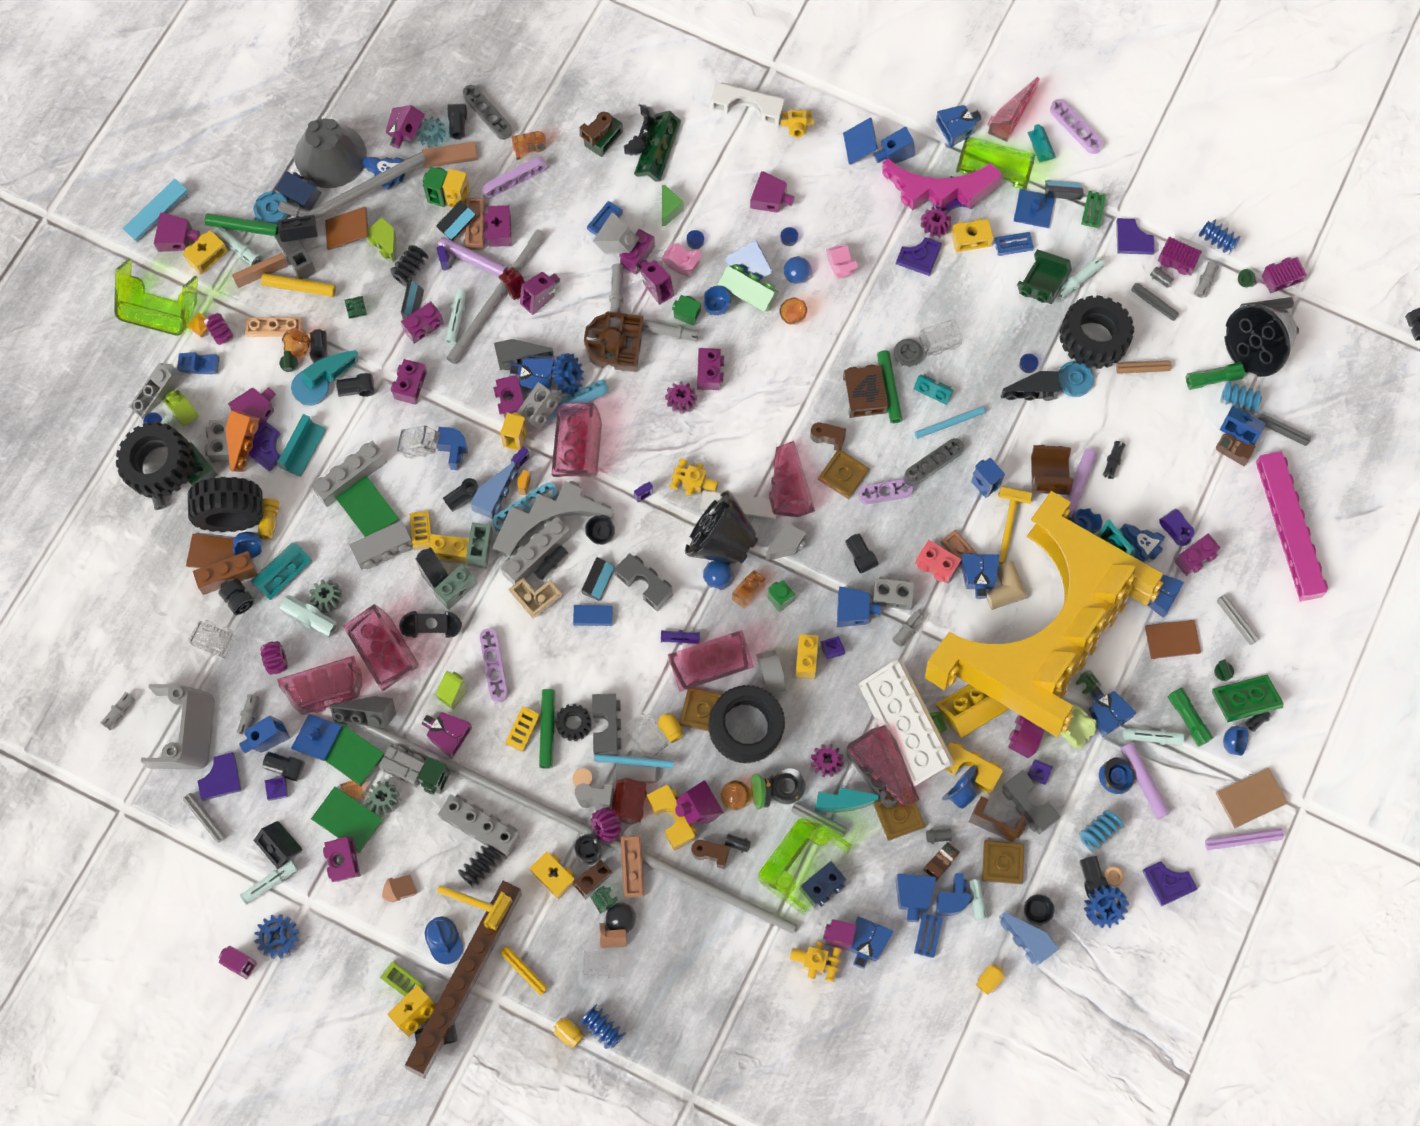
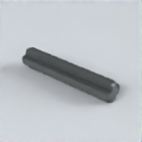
[1131,283,1179,321]
[1239,297,1294,309]
[1258,413,1311,446]

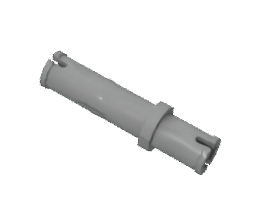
[609,264,624,318]
[643,319,699,342]

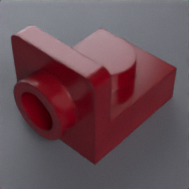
[499,267,525,300]

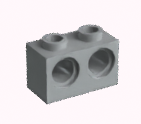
[517,382,562,430]
[205,420,229,462]
[872,577,914,610]

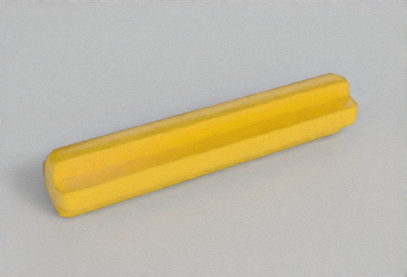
[500,946,548,995]

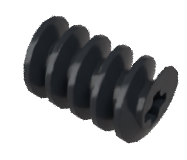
[390,245,429,287]
[458,846,503,889]

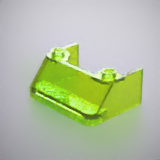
[956,137,1035,190]
[114,258,198,336]
[758,818,852,915]

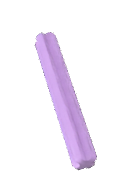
[1205,829,1284,850]

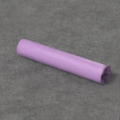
[438,237,508,277]
[1066,449,1097,520]
[1121,742,1170,819]

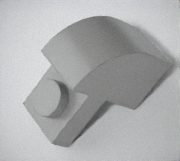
[756,650,786,694]

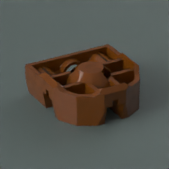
[584,311,644,372]

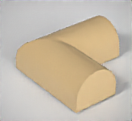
[987,561,1028,610]
[508,578,563,619]

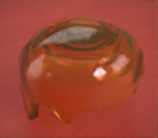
[779,297,808,325]
[281,328,310,358]
[720,780,752,811]

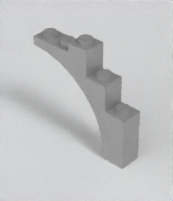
[492,481,614,558]

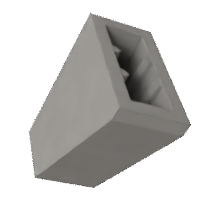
[593,213,639,253]

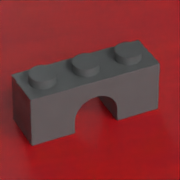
[614,553,673,611]
[592,693,621,756]
[1002,770,1061,835]

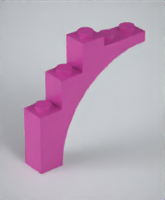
[882,158,1003,210]

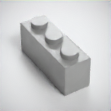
[349,520,413,570]

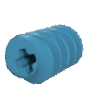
[1220,381,1262,414]
[1079,810,1125,853]

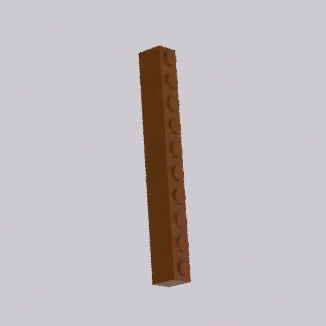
[405,880,521,1079]

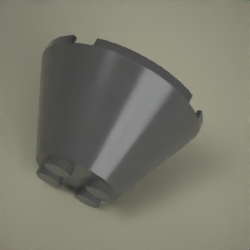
[294,118,367,188]

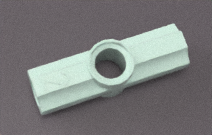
[279,595,338,638]

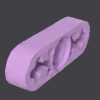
[859,479,913,504]

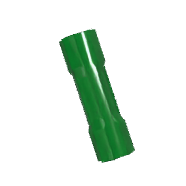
[1185,362,1245,390]
[1167,687,1214,747]

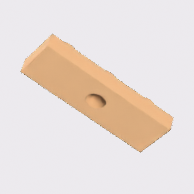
[245,317,303,337]

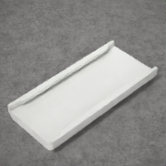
[859,659,955,789]

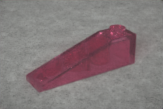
[987,77,1040,142]
[769,441,815,518]
[847,725,919,806]

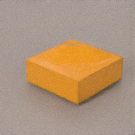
[186,312,208,338]
[517,470,531,495]

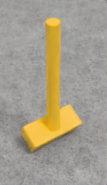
[998,485,1032,564]
[437,885,512,931]

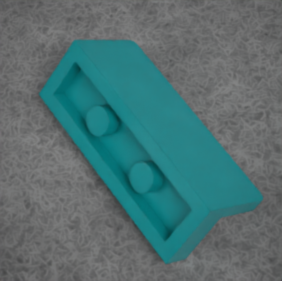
[278,414,326,477]
[251,542,312,600]

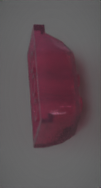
[551,403,602,478]
[343,604,419,691]
[667,630,754,692]
[277,656,362,715]

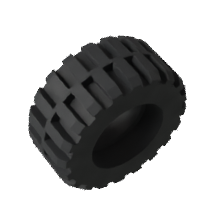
[1059,295,1134,369]
[115,422,195,498]
[187,476,263,532]

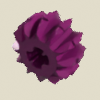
[921,206,951,238]
[204,313,233,345]
[665,381,697,413]
[260,641,288,675]
[811,744,844,777]
[591,807,622,843]

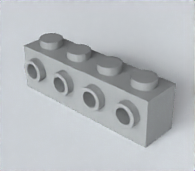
[312,440,387,507]
[501,517,571,585]
[438,794,520,858]

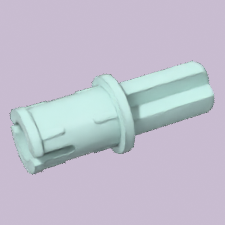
[969,879,988,921]

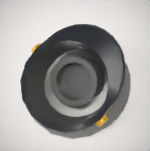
[771,768,805,804]

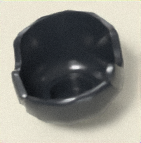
[585,516,615,545]
[1024,894,1055,925]
[605,903,637,933]

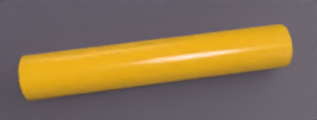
[261,273,336,297]

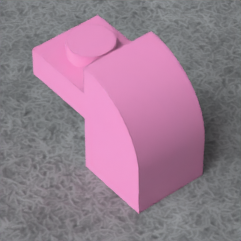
[660,243,702,276]
[826,244,858,279]

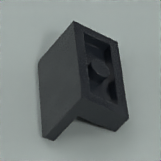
[253,821,303,869]

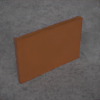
[325,206,369,250]
[186,534,235,568]
[1145,620,1201,659]

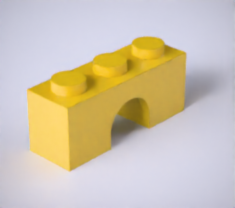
[945,742,1003,795]
[647,784,697,851]

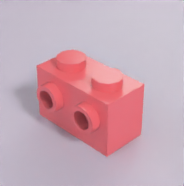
[915,540,962,584]

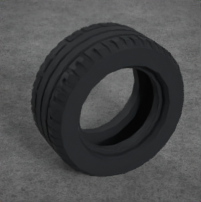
[708,685,785,764]

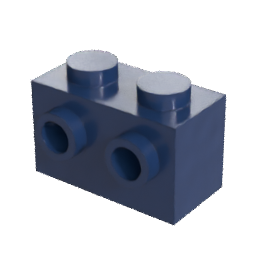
[275,171,322,210]
[799,861,847,908]

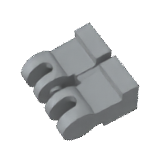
[574,783,615,811]

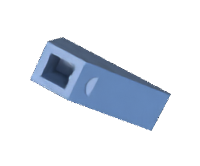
[470,462,518,519]
[999,912,1059,966]

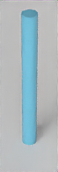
[914,406,985,439]
[594,754,674,769]

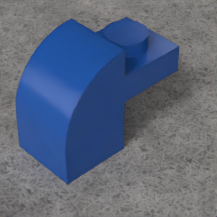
[436,427,468,470]
[936,873,971,916]

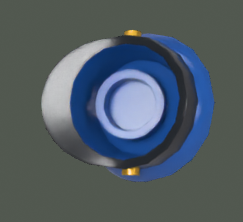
[1099,757,1135,794]

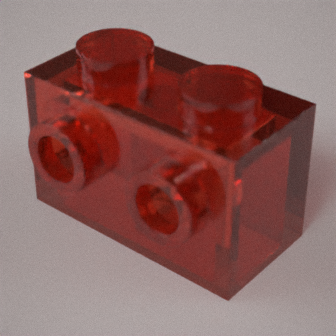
[612,777,647,825]

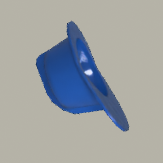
[942,765,977,809]
[424,916,463,965]

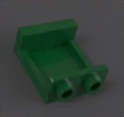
[1017,249,1072,304]

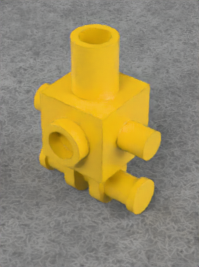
[781,109,814,138]
[669,458,719,496]
[789,941,842,983]

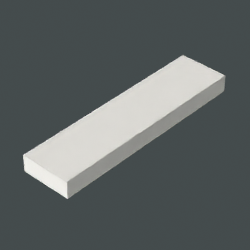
[700,491,778,520]

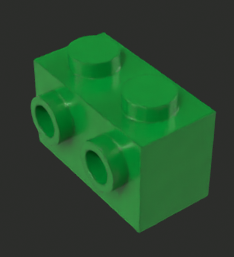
[423,166,448,207]

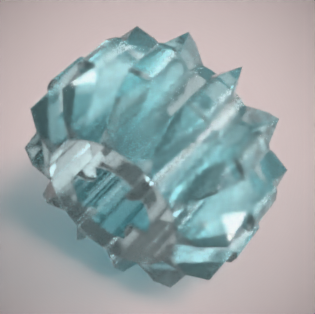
[416,116,446,148]

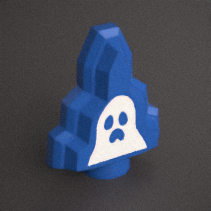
[362,157,405,190]
[1120,523,1165,563]

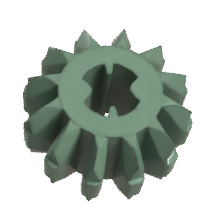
[309,579,342,612]
[366,781,400,815]

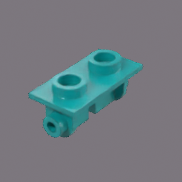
[1027,124,1056,163]
[913,374,954,405]

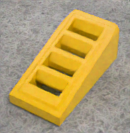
[410,510,432,550]
[505,706,541,752]

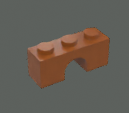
[193,551,258,595]

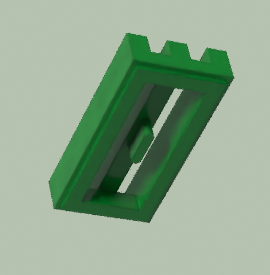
[1081,190,1106,228]

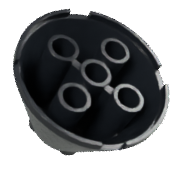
[1224,304,1299,377]
[685,490,758,564]

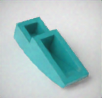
[301,350,358,390]
[815,787,879,813]

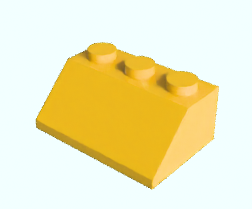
[935,684,1009,738]

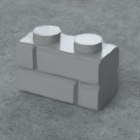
[379,745,425,787]

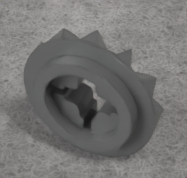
[893,339,923,367]

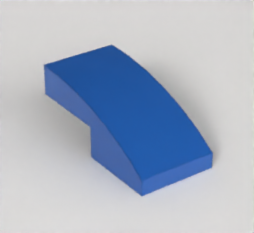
[177,352,220,374]

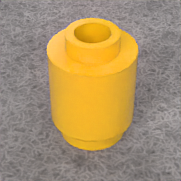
[657,713,684,743]
[976,964,1005,995]
[553,1017,584,1048]

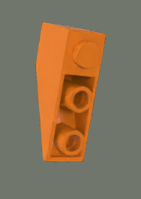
[225,410,259,472]

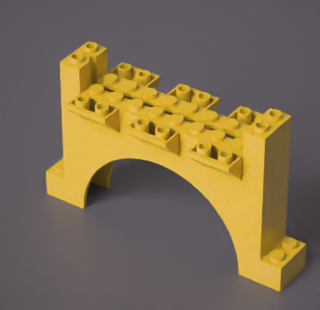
[925,491,1163,738]

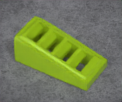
[380,961,425,996]

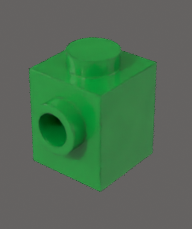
[672,295,701,326]
[767,580,795,612]

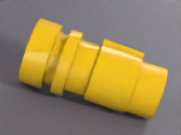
[257,498,280,540]

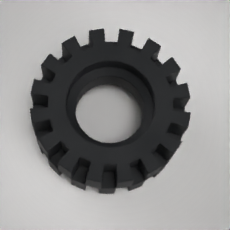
[555,703,592,742]

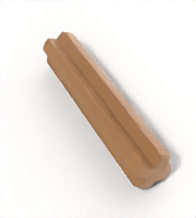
[1116,360,1172,374]

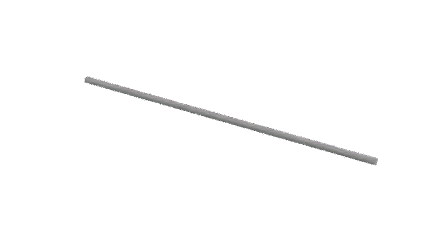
[364,726,797,934]

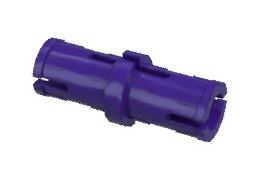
[661,629,700,645]

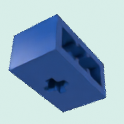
[1219,406,1266,445]
[971,457,1005,498]

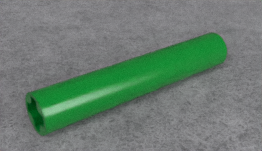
[205,213,279,236]
[877,350,903,423]
[539,689,556,769]

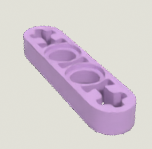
[1050,99,1103,154]
[482,156,547,198]
[480,628,508,703]

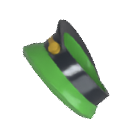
[751,773,773,810]

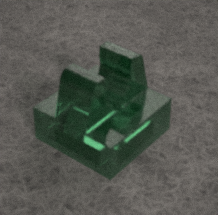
[345,296,367,319]
[1076,670,1102,694]
[590,886,618,914]

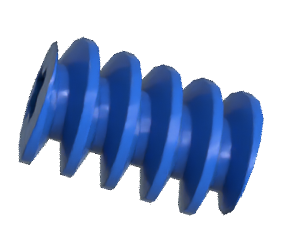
[1198,219,1241,255]
[580,1004,626,1049]

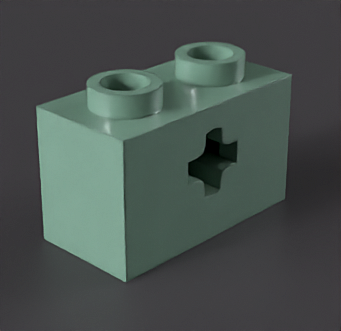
[466,522,493,568]
[433,564,477,610]

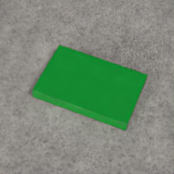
[336,476,400,537]
[1212,674,1284,722]
[325,722,385,786]
[311,786,383,853]

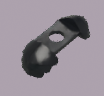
[624,104,655,156]
[399,611,462,638]

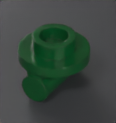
[1237,269,1257,287]
[279,351,298,372]
[1214,659,1234,681]

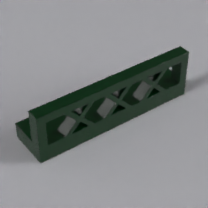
[634,111,681,182]

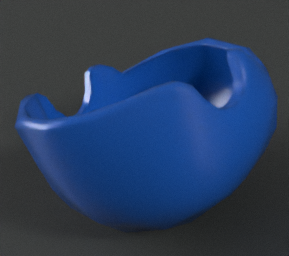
[784,256,812,284]
[703,285,731,316]
[1071,508,1103,534]
[233,531,262,558]
[703,561,734,590]
[1223,726,1249,756]

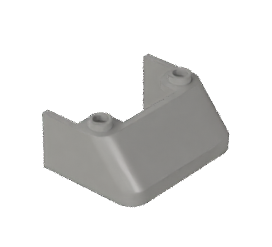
[141,684,214,770]

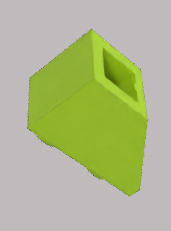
[367,217,397,262]
[163,390,199,427]
[435,670,467,710]

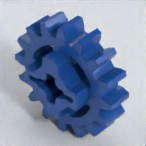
[552,353,584,394]
[1084,885,1129,928]
[254,914,300,959]

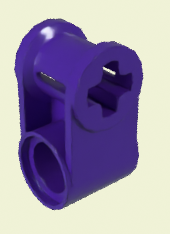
[1159,508,1195,546]

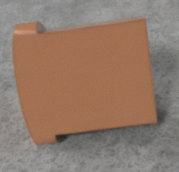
[382,875,417,902]
[599,923,627,948]

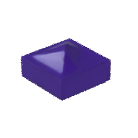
[436,245,450,271]
[511,446,530,470]
[633,481,653,503]
[820,636,845,660]
[1028,758,1053,785]
[265,777,288,801]

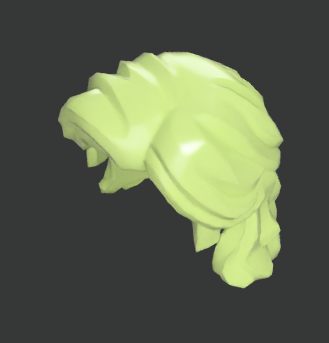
[1060,704,1097,749]

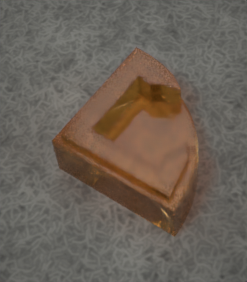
[340,781,364,800]

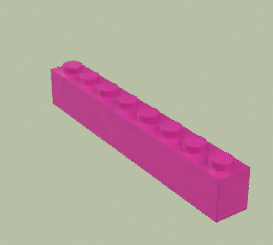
[1256,451,1328,602]

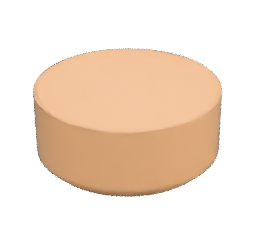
[573,768,593,786]
[1103,866,1124,887]

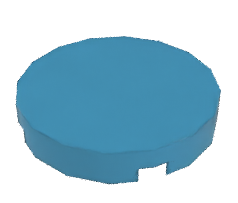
[253,191,289,224]
[1058,361,1094,397]
[291,372,329,406]

